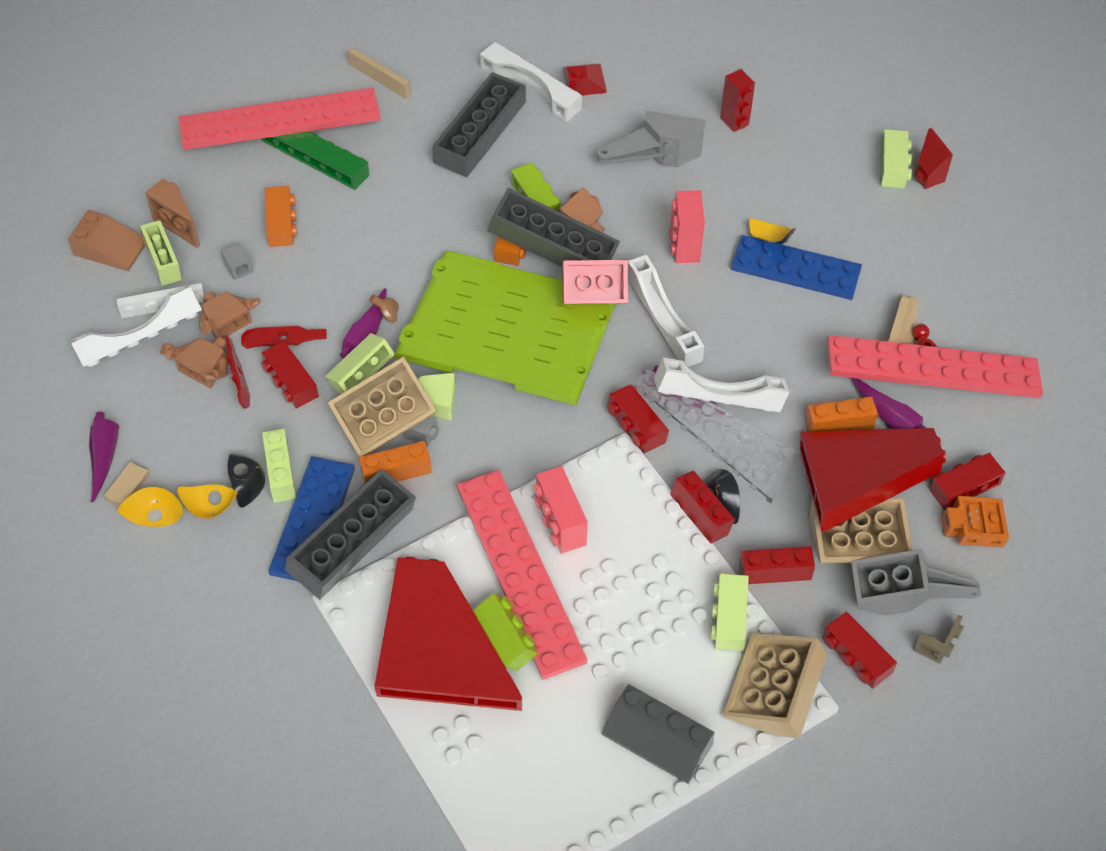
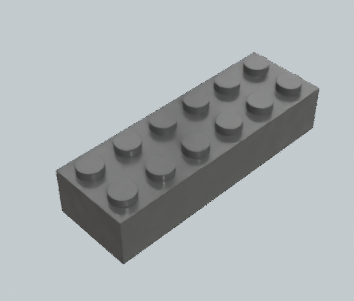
[432,72,526,177]
[487,188,620,267]
[285,469,416,600]

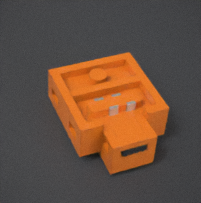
[941,496,1009,548]

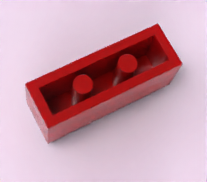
[720,69,755,132]
[261,341,319,409]
[607,384,669,453]
[930,452,1006,510]
[670,470,735,544]
[739,546,815,585]
[823,611,897,689]

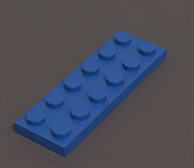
[731,235,862,300]
[268,456,355,581]

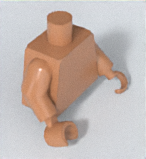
[558,187,605,233]
[199,292,261,339]
[160,336,228,389]

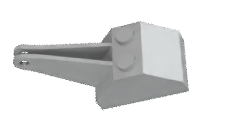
[597,111,705,167]
[851,549,981,615]

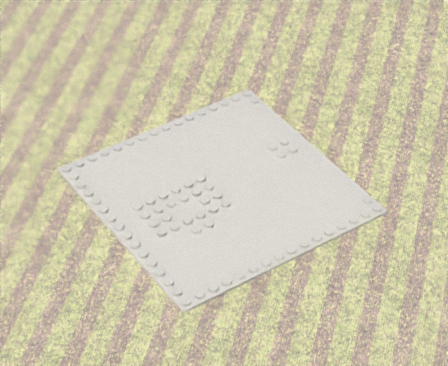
[313,433,839,851]

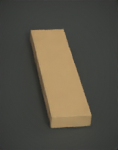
[348,47,410,99]

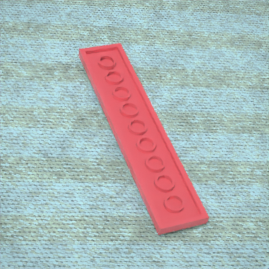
[178,88,381,150]
[827,335,1043,398]
[457,470,587,680]

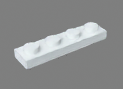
[117,283,205,318]

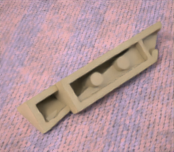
[888,295,919,345]

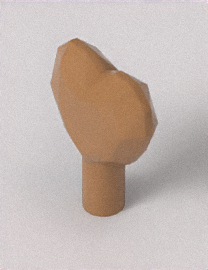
[369,294,399,323]

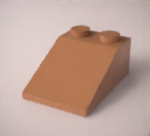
[145,178,200,248]
[68,210,145,272]

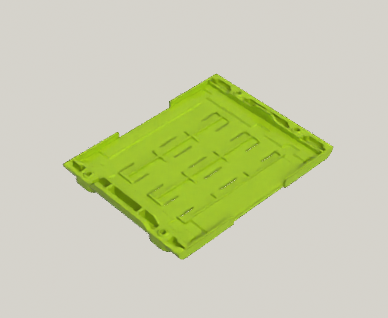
[392,251,616,406]

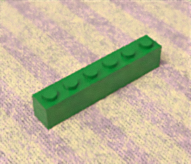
[261,131,370,190]

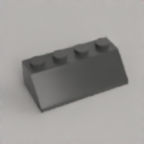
[602,684,715,784]

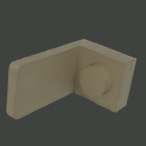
[914,615,964,664]

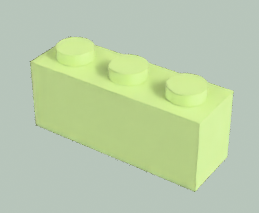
[881,129,912,189]
[140,220,182,286]
[325,333,395,394]
[262,429,296,503]
[711,574,749,651]

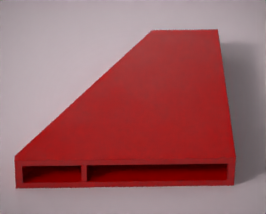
[799,428,946,532]
[374,556,523,711]

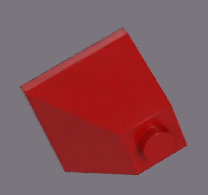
[563,63,607,96]
[914,128,953,189]

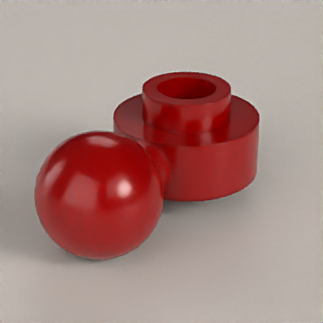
[912,324,936,347]

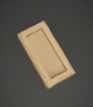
[104,462,150,506]

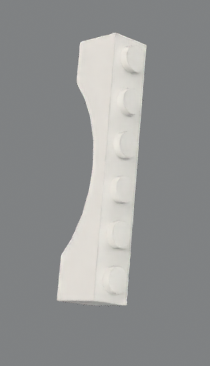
[480,42,582,122]
[628,254,705,367]
[70,285,202,367]
[654,357,790,412]

